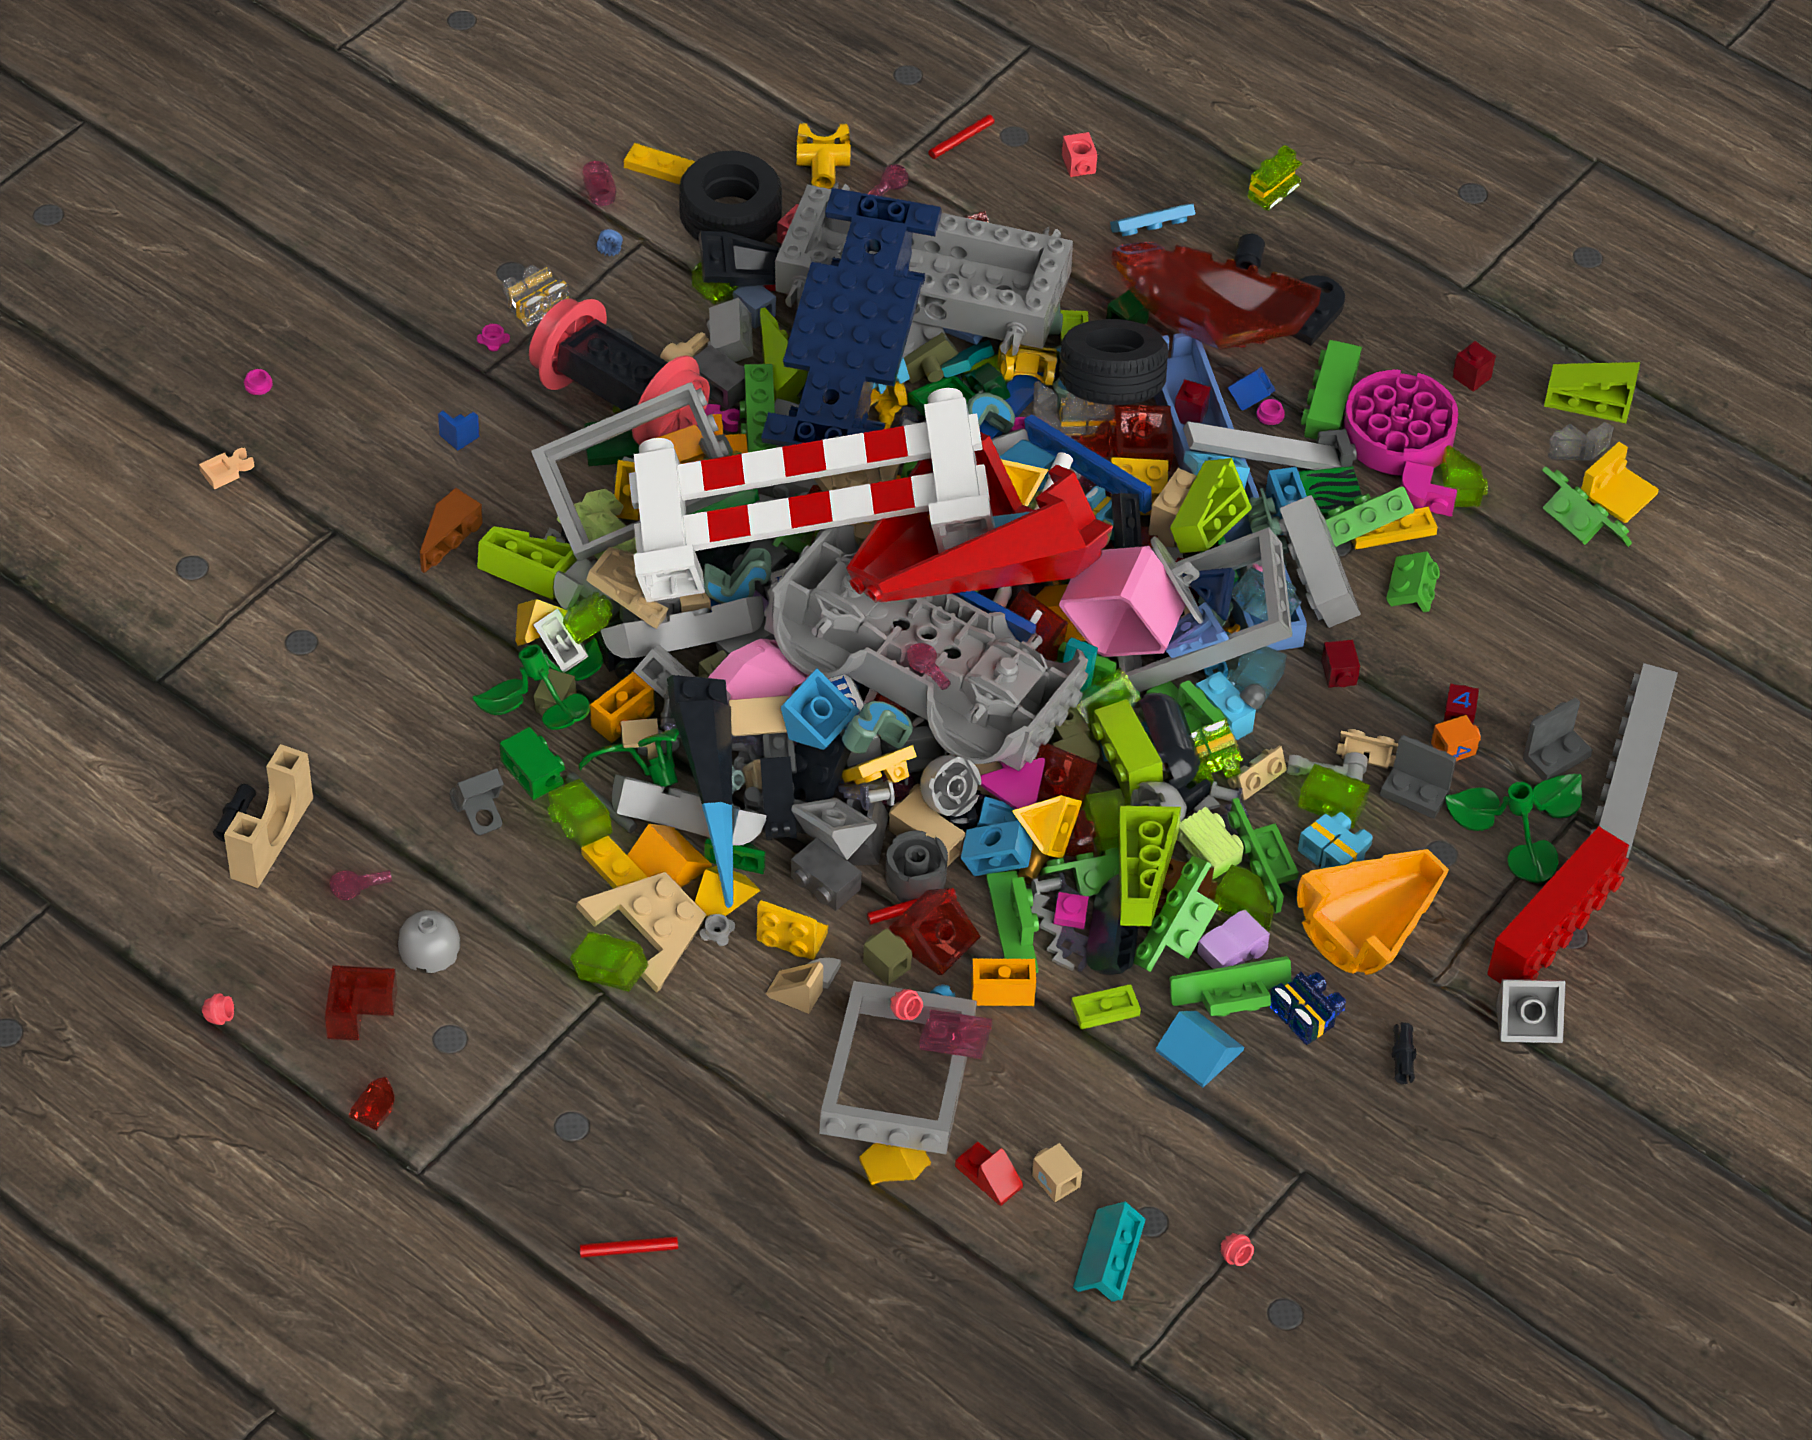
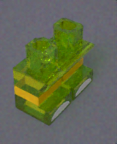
[1248,145,1303,211]
[1191,718,1243,786]

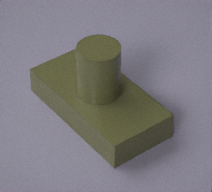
[904,332,958,384]

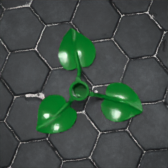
[472,638,603,730]
[579,724,680,787]
[1446,774,1582,884]

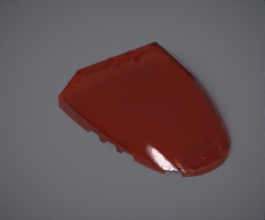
[1111,242,1321,350]

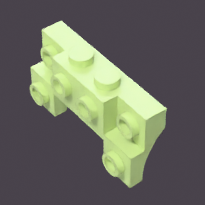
[557,488,637,559]

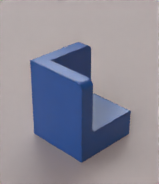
[1228,366,1275,410]
[438,411,479,451]

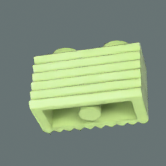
[1177,807,1244,880]

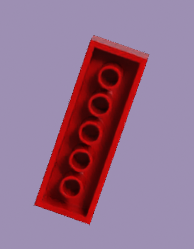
[1487,826,1629,984]

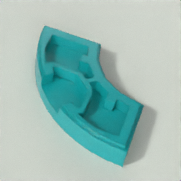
[942,340,995,378]

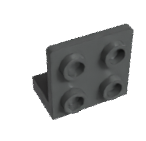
[1523,698,1593,781]
[1380,735,1456,819]

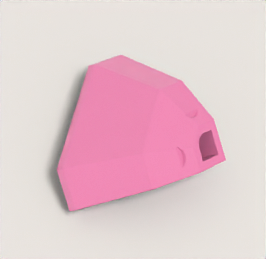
[708,638,809,745]

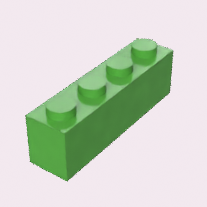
[1301,340,1362,440]

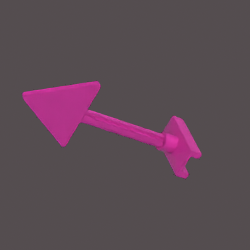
[980,758,1045,810]

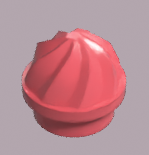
[890,989,923,1020]
[202,993,234,1025]
[1220,1233,1254,1266]

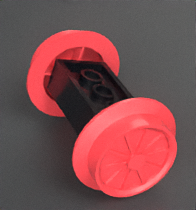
[529,298,710,445]

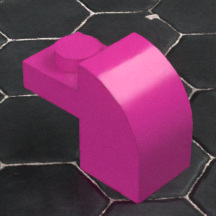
[1401,461,1457,517]

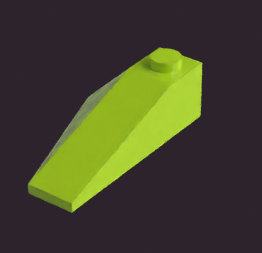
[760,307,808,404]

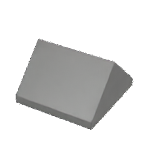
[791,798,877,860]
[1496,979,1565,1043]

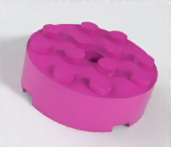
[1342,370,1458,475]

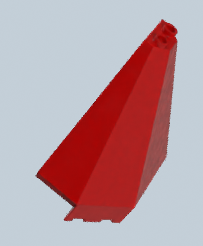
[846,432,1113,602]

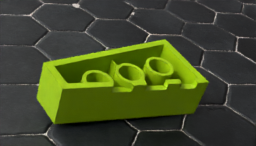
[1118,806,1181,926]

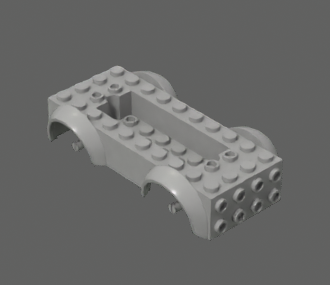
[764,525,1088,771]

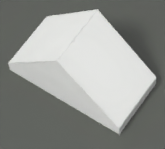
[533,608,589,673]

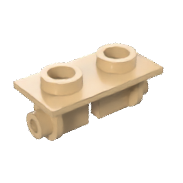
[1336,729,1398,769]
[1227,745,1287,801]

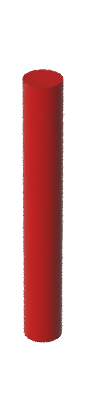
[928,114,995,159]
[867,888,957,925]
[580,1236,678,1258]

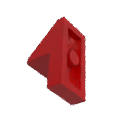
[955,1142,1023,1206]

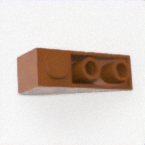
[420,488,483,573]

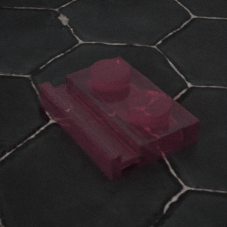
[919,1010,993,1059]

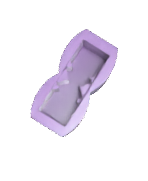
[1197,910,1269,969]

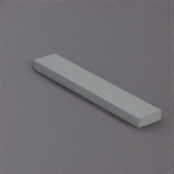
[1183,421,1341,470]

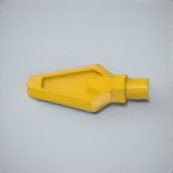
[875,389,902,429]

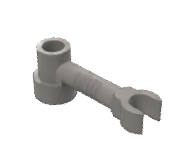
[1287,752,1368,789]

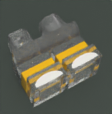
[502,265,569,327]
[1058,392,1114,441]

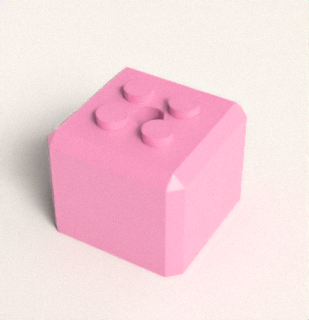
[1059,546,1186,657]

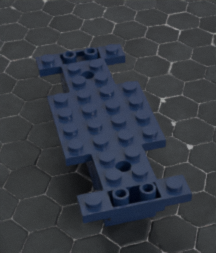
[761,188,942,446]

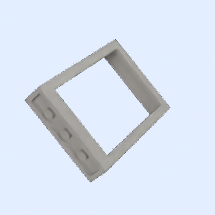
[531,382,739,561]
[1117,527,1292,692]
[819,981,977,1154]

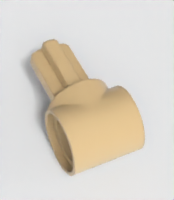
[660,332,709,362]

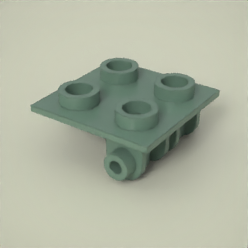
[1247,488,1289,566]

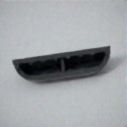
[1139,693,1200,789]
[1086,874,1139,975]

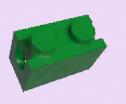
[500,727,565,800]

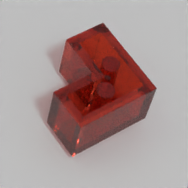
[325,965,397,1040]

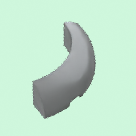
[601,596,764,658]
[612,774,767,845]

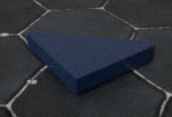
[1182,568,1235,621]

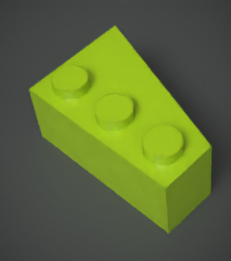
[1544,362,1640,424]
[1170,458,1252,553]
[477,526,577,600]
[1091,699,1163,806]

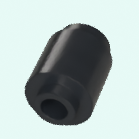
[1234,233,1265,275]

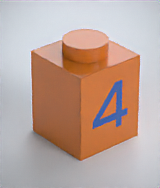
[1431,715,1481,761]

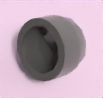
[1239,684,1266,709]

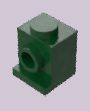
[964,362,1011,400]

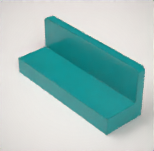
[1073,1201,1146,1302]

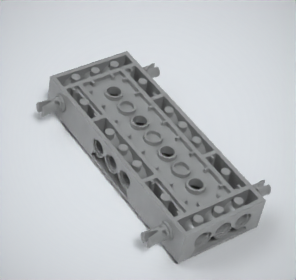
[775,182,1073,356]

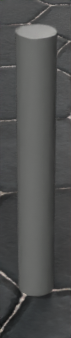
[566,772,637,833]

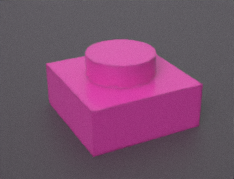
[1053,892,1089,929]

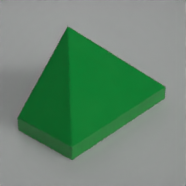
[705,839,765,874]

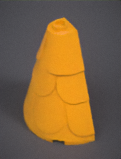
[1297,849,1449,975]

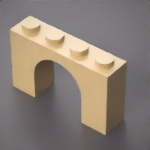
[224,744,313,888]
[889,754,1003,867]

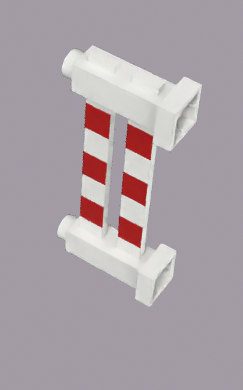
[629,388,995,602]

